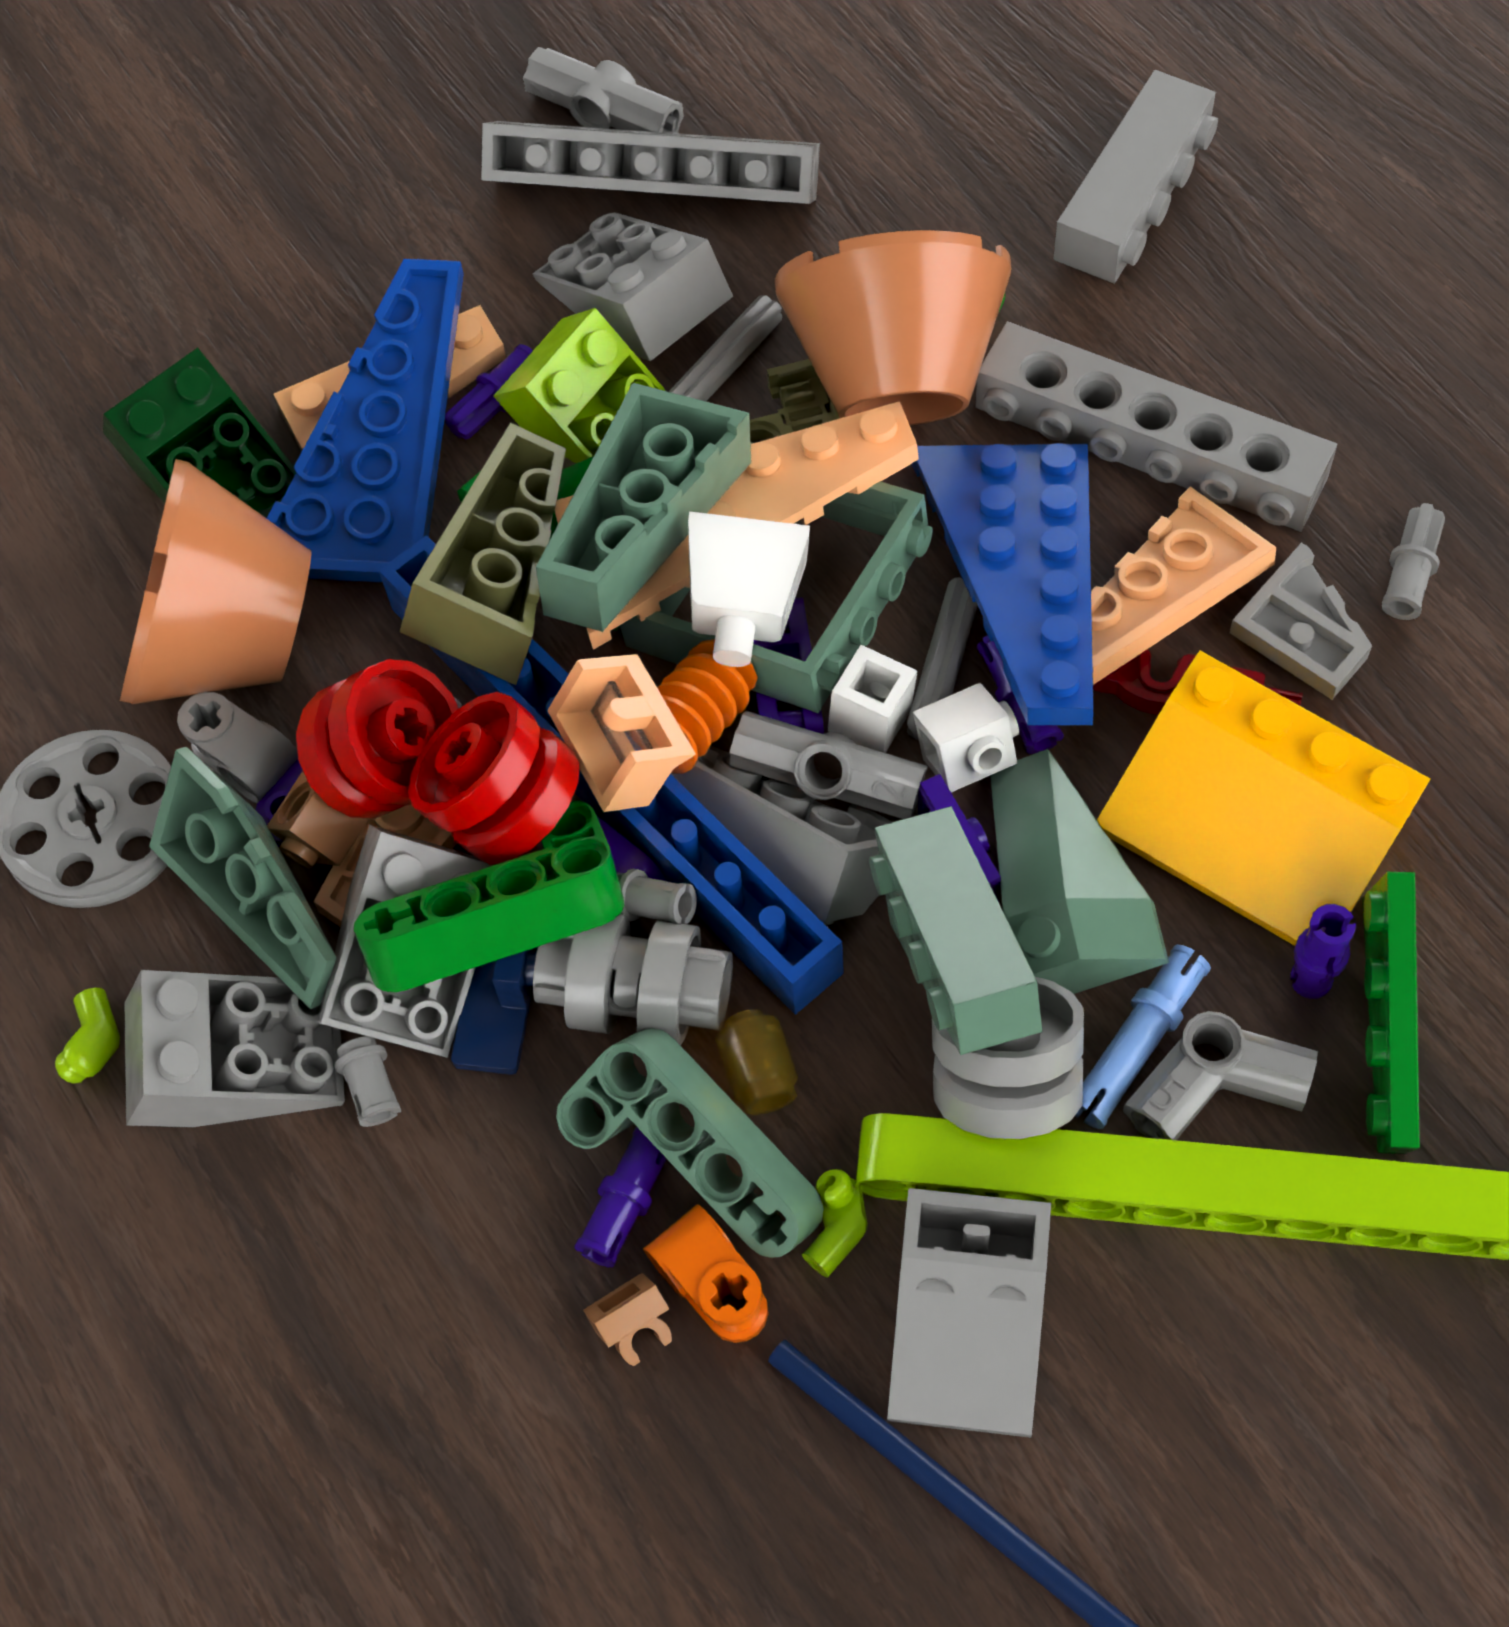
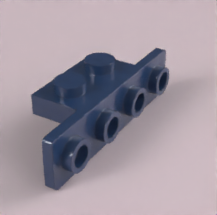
[451,947,538,1075]

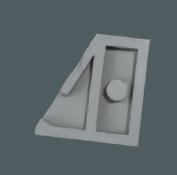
[1229,542,1372,700]

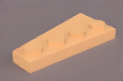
[273,305,506,452]

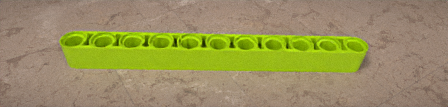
[855,1113,1509,1260]

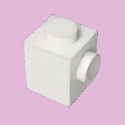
[828,645,917,753]
[913,683,1019,792]

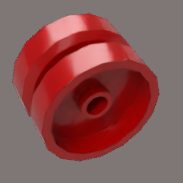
[296,659,459,819]
[408,692,580,865]

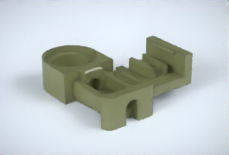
[750,359,840,441]

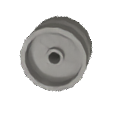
[932,977,1084,1139]

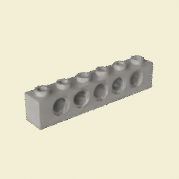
[481,121,820,204]
[975,321,1337,532]

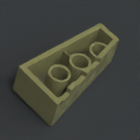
[400,423,566,685]

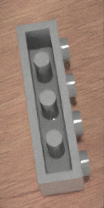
[1054,70,1218,284]

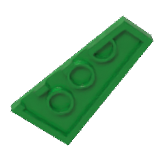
[1362,871,1420,1154]

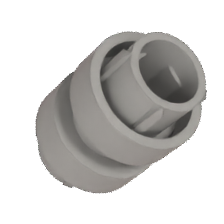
[533,914,733,1045]

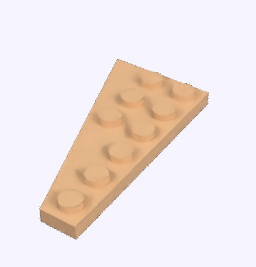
[554,401,919,650]

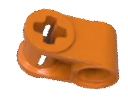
[643,1204,769,1343]

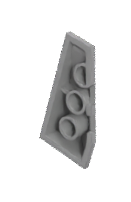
[671,745,892,925]

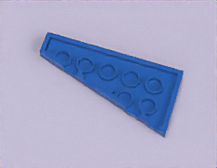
[267,259,464,582]
[912,443,1093,725]

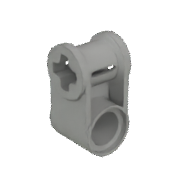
[177,692,298,804]

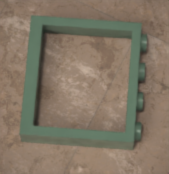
[620,442,933,713]

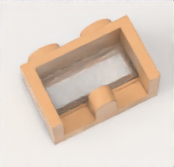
[547,654,696,812]

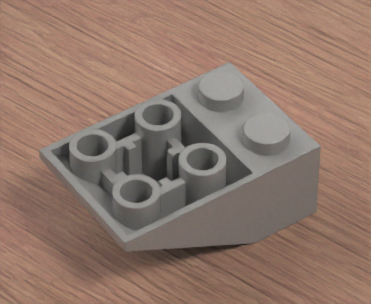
[533,212,733,361]
[319,824,496,1058]
[124,970,345,1127]
[887,1188,1051,1438]

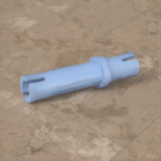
[1075,944,1211,1129]

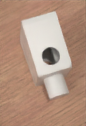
[688,511,810,667]

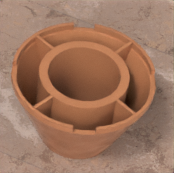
[775,230,1011,425]
[120,459,312,705]

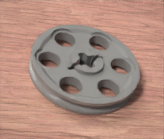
[0,730,171,908]

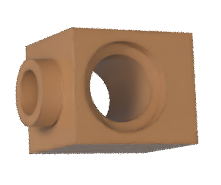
[267,771,369,868]

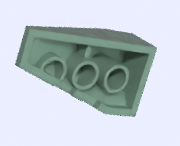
[149,747,337,1009]
[990,749,1169,994]

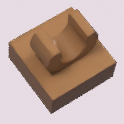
[583,1273,672,1366]

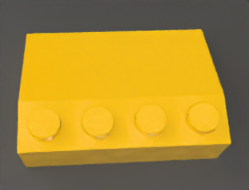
[1097,650,1430,946]

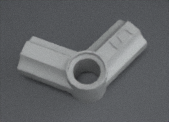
[1123,1011,1318,1140]

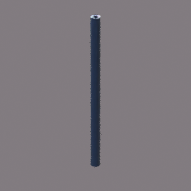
[768,1339,1140,1627]

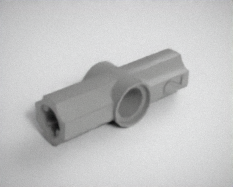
[523,47,684,133]
[729,711,928,819]

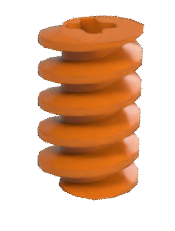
[632,639,758,774]

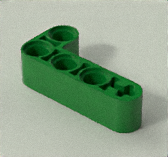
[354,801,624,992]

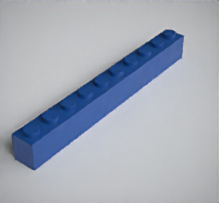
[378,535,844,1015]

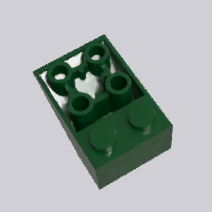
[103,347,296,518]

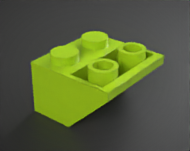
[493,308,666,463]

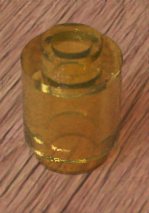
[715,1009,798,1115]

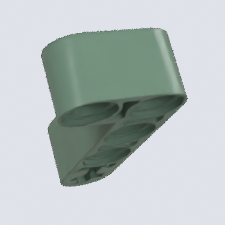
[556,1028,824,1258]

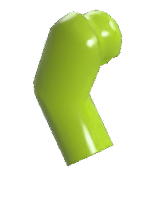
[55,987,120,1084]
[802,1169,868,1278]

